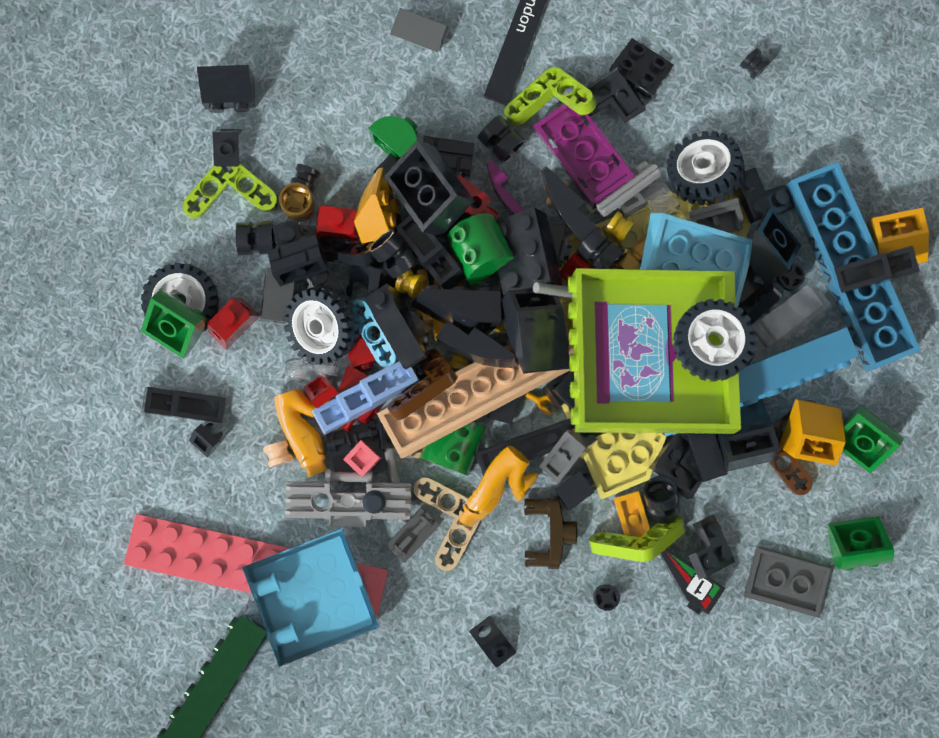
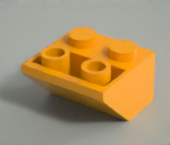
[354,168,400,243]
[866,208,929,264]
[779,399,846,466]

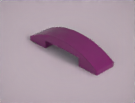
[487,160,549,221]

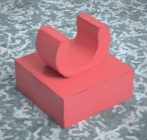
[343,440,381,477]

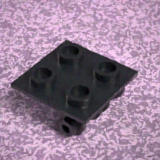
[609,38,674,99]
[325,420,388,483]

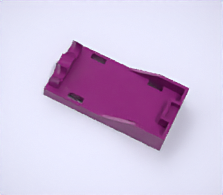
[533,104,635,210]

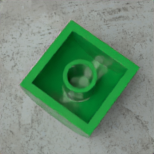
[368,116,418,160]
[447,213,514,286]
[140,290,207,359]
[842,405,904,474]
[419,421,486,476]
[828,516,894,571]

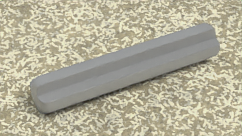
[596,164,661,217]

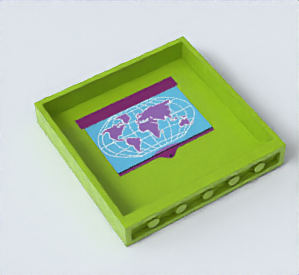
[568,268,741,434]

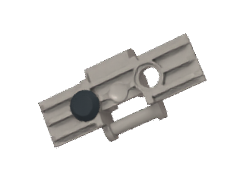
[285,469,411,527]

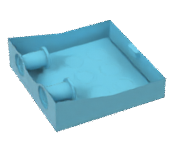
[640,213,753,308]
[242,529,380,667]

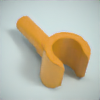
[523,392,552,415]

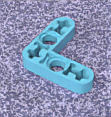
[321,298,399,368]

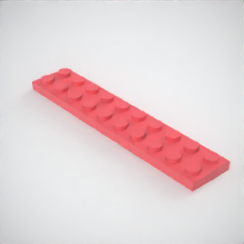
[124,514,388,618]

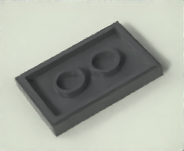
[743,546,832,618]

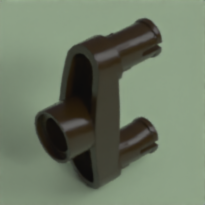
[524,497,577,569]

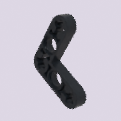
[319,214,402,266]
[737,279,784,367]

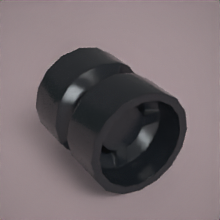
[477,115,525,163]
[236,221,275,256]
[576,227,625,269]
[368,229,418,279]
[643,476,680,524]

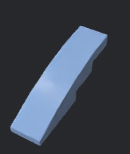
[312,362,418,435]

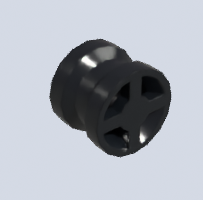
[739,48,772,80]
[290,163,321,192]
[776,263,805,291]
[593,584,620,611]

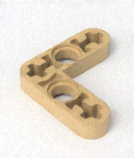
[414,478,480,571]

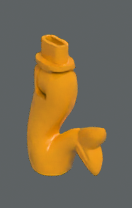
[274,388,332,478]
[458,446,538,527]

